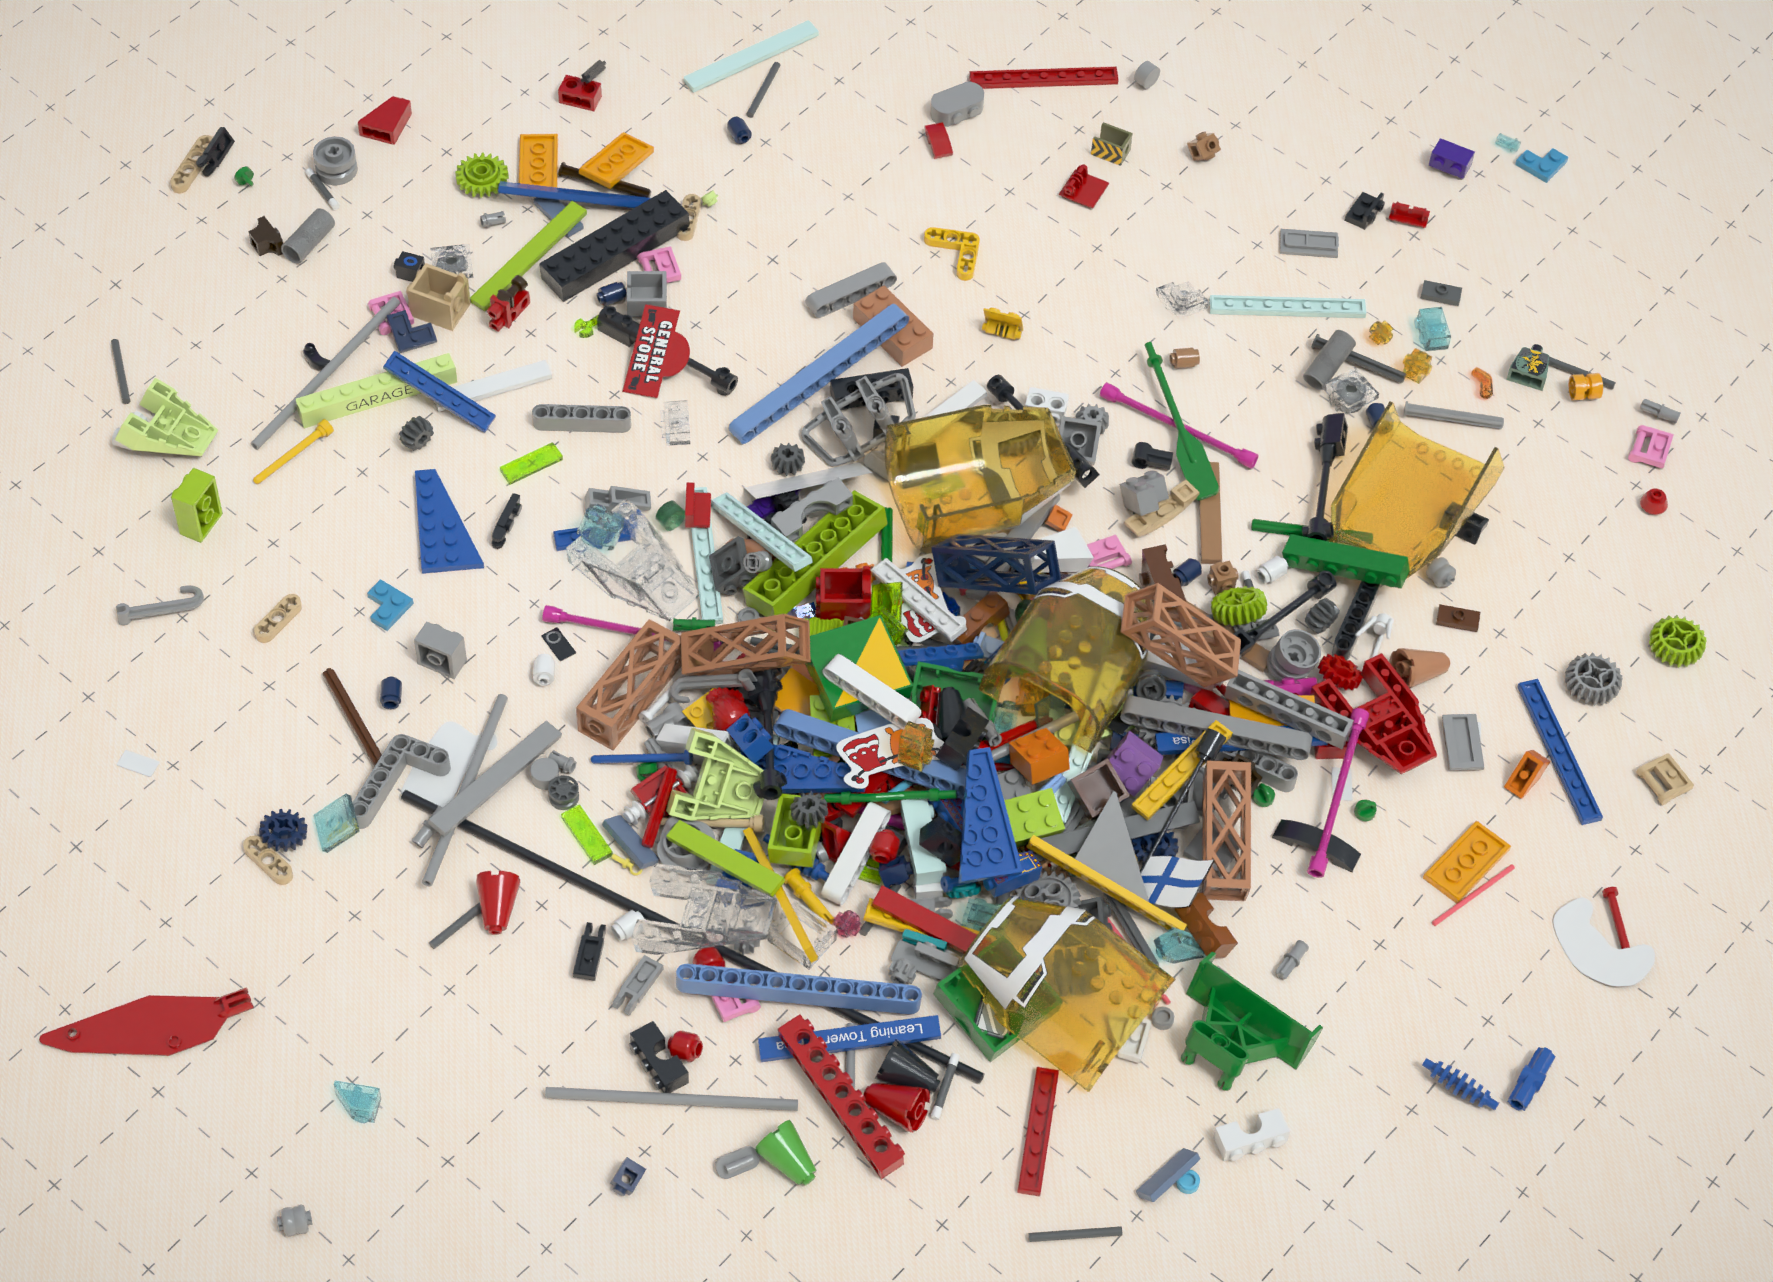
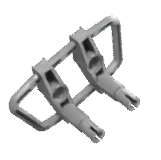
[801,373,916,466]

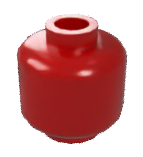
[869,829,900,864]
[693,946,725,967]
[667,1031,703,1062]

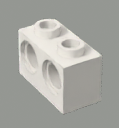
[1025,387,1069,424]

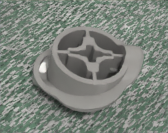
[657,816,716,875]

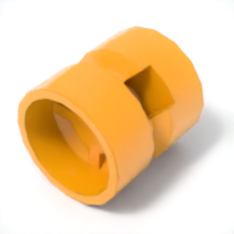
[1568,373,1603,400]

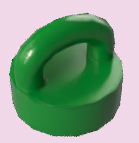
[234,166,254,186]
[636,762,658,781]
[1253,783,1275,807]
[1354,799,1377,822]

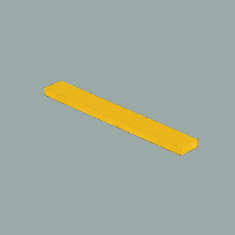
[743,827,818,963]
[1027,835,1187,936]

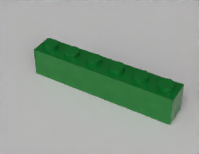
[1282,534,1410,589]

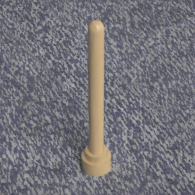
[660,815,764,832]

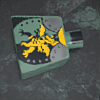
[1506,344,1549,391]

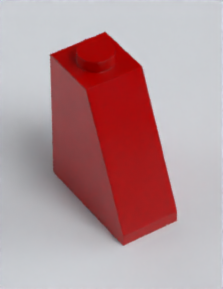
[358,96,412,145]

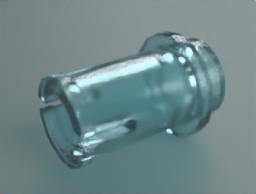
[1495,133,1521,152]

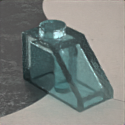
[1154,927,1206,964]
[333,1080,382,1123]

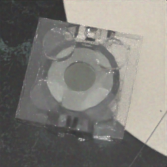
[430,244,473,278]
[1323,367,1380,415]

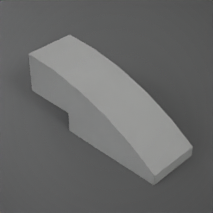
[584,486,651,515]

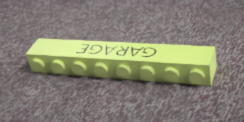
[295,353,457,429]

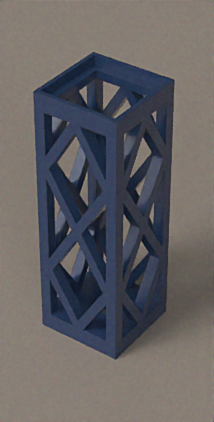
[931,534,1061,595]

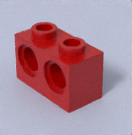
[558,75,602,112]

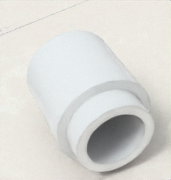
[1256,556,1288,584]
[533,654,555,686]
[611,910,645,941]

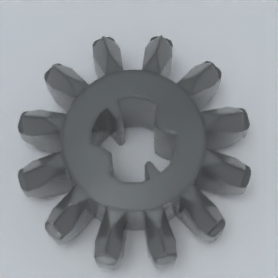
[399,416,434,451]
[771,442,805,476]
[1305,598,1340,634]
[790,791,828,830]

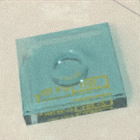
[313,793,360,853]

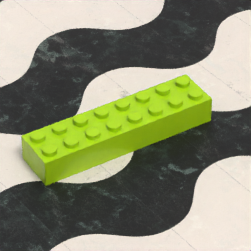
[743,490,887,617]

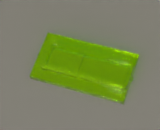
[871,582,903,645]

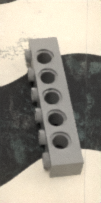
[1225,670,1354,749]

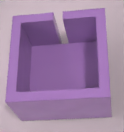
[1106,731,1164,797]

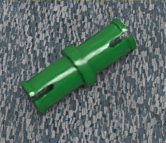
[673,617,715,632]

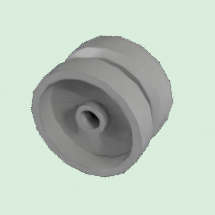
[313,136,358,186]

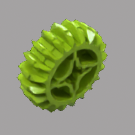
[1211,586,1268,626]
[1649,615,1707,668]

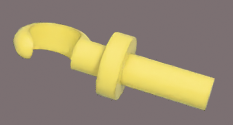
[611,854,643,876]

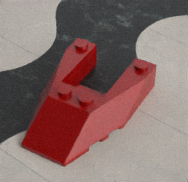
[1310,653,1437,774]

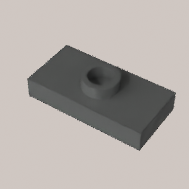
[1420,280,1462,306]

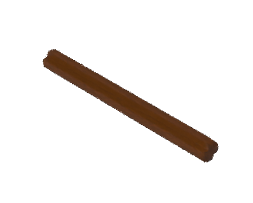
[322,668,382,767]

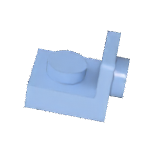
[973,631,1006,663]

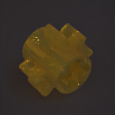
[1369,320,1394,345]

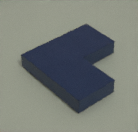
[386,310,437,354]

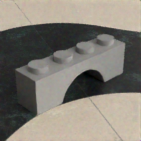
[771,477,853,542]

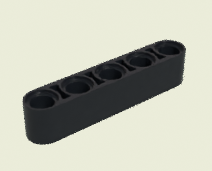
[1332,581,1380,660]

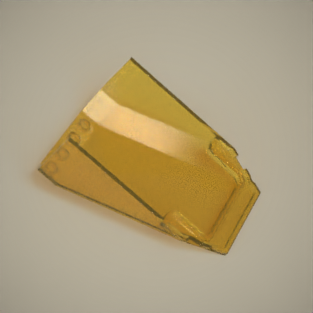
[1329,401,1505,579]

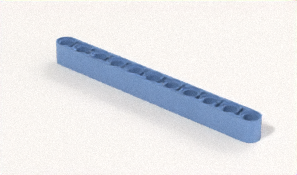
[728,304,909,444]
[773,709,1001,799]
[676,964,922,1014]

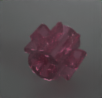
[833,910,861,938]

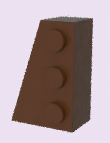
[1139,544,1186,615]

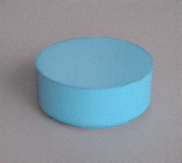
[1176,1170,1200,1194]

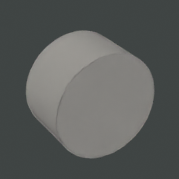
[1134,61,1161,89]
[530,758,559,790]

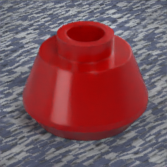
[1640,488,1668,515]

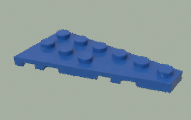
[415,469,484,574]
[740,744,865,793]
[959,747,1023,884]

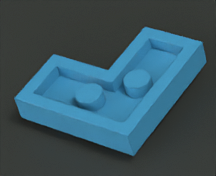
[1515,148,1568,183]
[367,579,414,631]

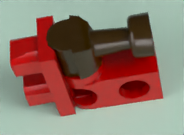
[487,275,530,332]

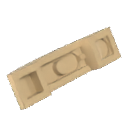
[1124,480,1199,537]

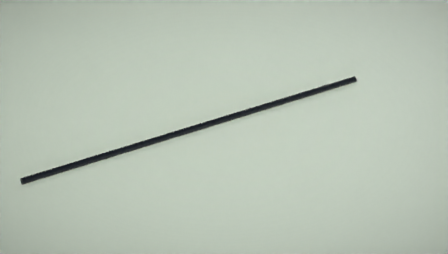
[401,790,985,1084]

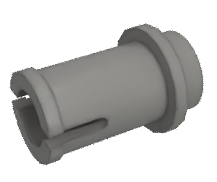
[480,211,506,228]
[548,750,577,773]

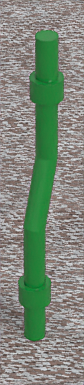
[824,788,957,805]

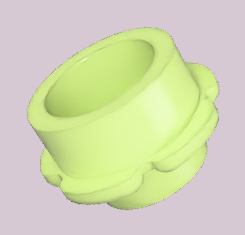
[701,190,719,207]

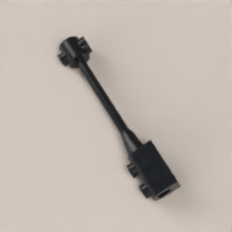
[597,306,738,396]
[987,374,1100,488]
[1302,413,1348,541]
[1221,571,1337,661]
[748,668,787,800]

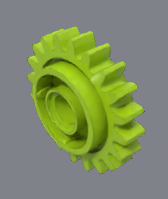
[455,152,509,198]

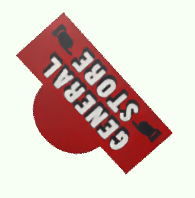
[622,304,690,398]

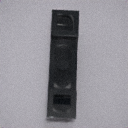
[1272,819,1361,872]

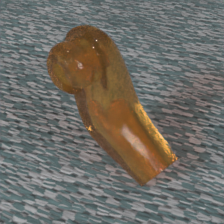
[1471,367,1493,399]

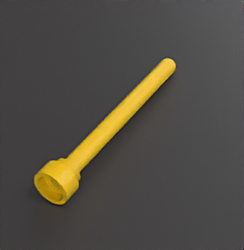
[253,419,334,484]

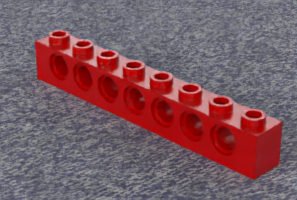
[778,1014,905,1180]

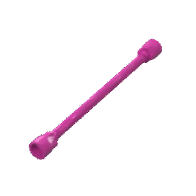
[1100,382,1259,469]
[542,605,722,651]
[1307,708,1369,878]

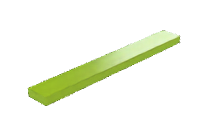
[470,201,587,311]

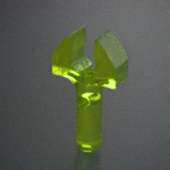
[574,314,599,338]

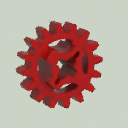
[1317,654,1363,691]

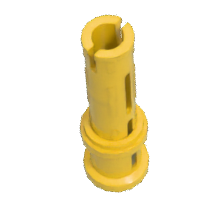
[784,868,835,928]

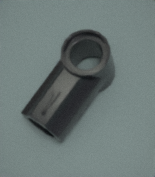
[1131,442,1174,470]

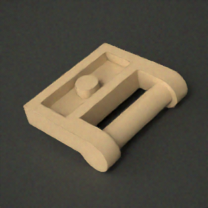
[1636,753,1694,805]

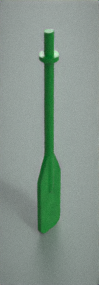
[1144,342,1219,500]

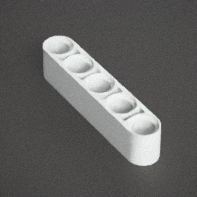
[823,654,921,731]
[821,802,891,906]

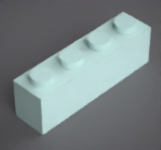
[901,799,946,886]

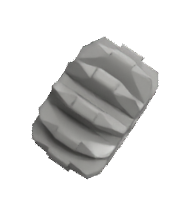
[1076,403,1109,434]

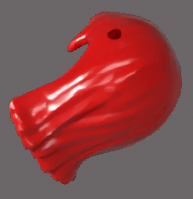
[706,687,750,741]

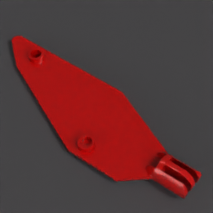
[39,987,254,1056]

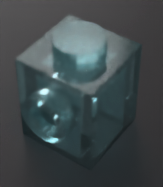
[994,700,1020,733]

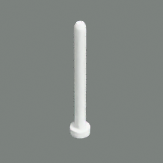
[639,674,687,724]

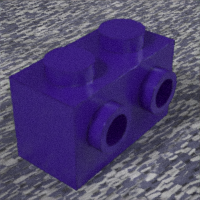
[1429,138,1475,179]

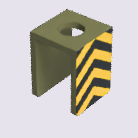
[1091,122,1133,166]

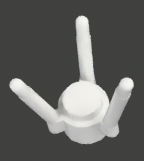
[1355,613,1394,658]

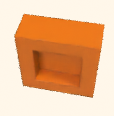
[1045,504,1073,532]

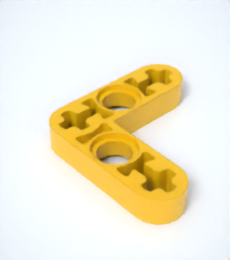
[924,227,980,281]

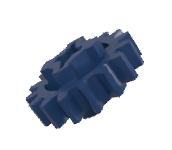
[259,809,307,852]
[1131,831,1179,866]

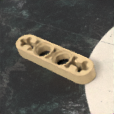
[170,135,212,194]

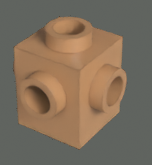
[1187,131,1221,161]
[1207,560,1239,596]

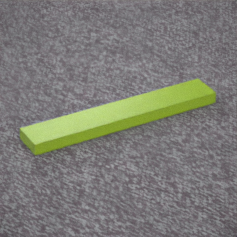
[666,820,785,898]

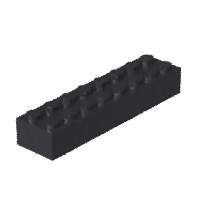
[539,190,690,302]

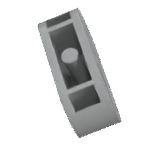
[930,82,984,127]

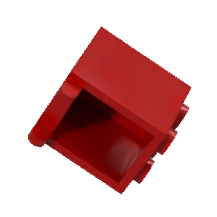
[816,566,871,621]

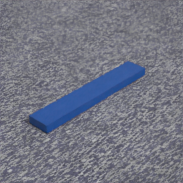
[383,350,496,433]

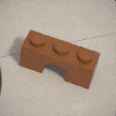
[952,591,1010,645]
[1174,892,1238,959]

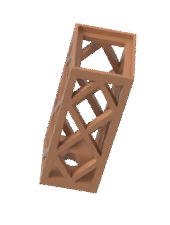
[1121,583,1241,687]
[681,614,811,676]
[576,619,682,751]
[1202,761,1251,901]

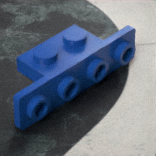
[898,643,984,672]

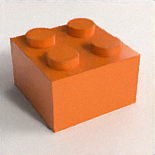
[1009,728,1070,785]

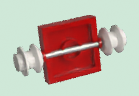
[623,765,699,825]

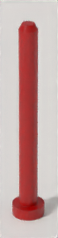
[1602,887,1630,949]

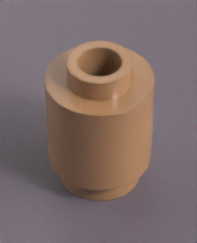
[1170,347,1200,369]

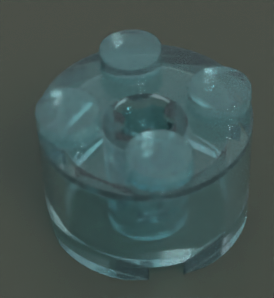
[577,504,625,550]

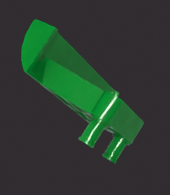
[1181,951,1323,1091]

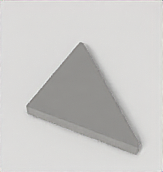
[1075,791,1149,902]

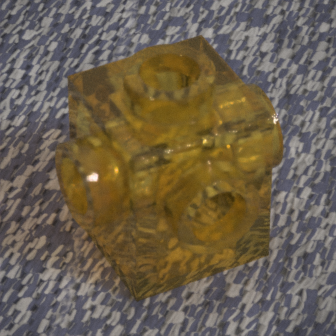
[1402,348,1433,384]

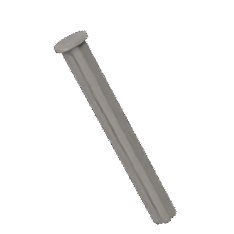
[1403,401,1504,429]

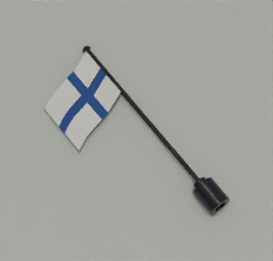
[1125,728,1226,908]

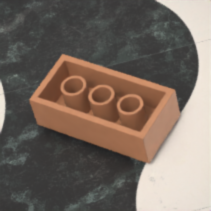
[853,285,934,367]

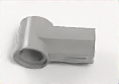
[645,702,690,739]

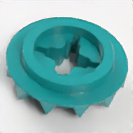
[946,882,981,899]

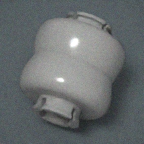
[1426,557,1456,587]
[277,1204,313,1237]

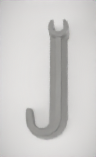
[116,585,204,625]
[671,669,757,703]

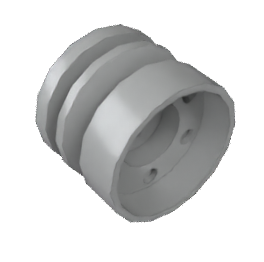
[1267,629,1321,681]

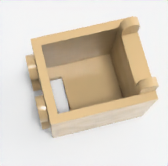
[406,263,471,331]

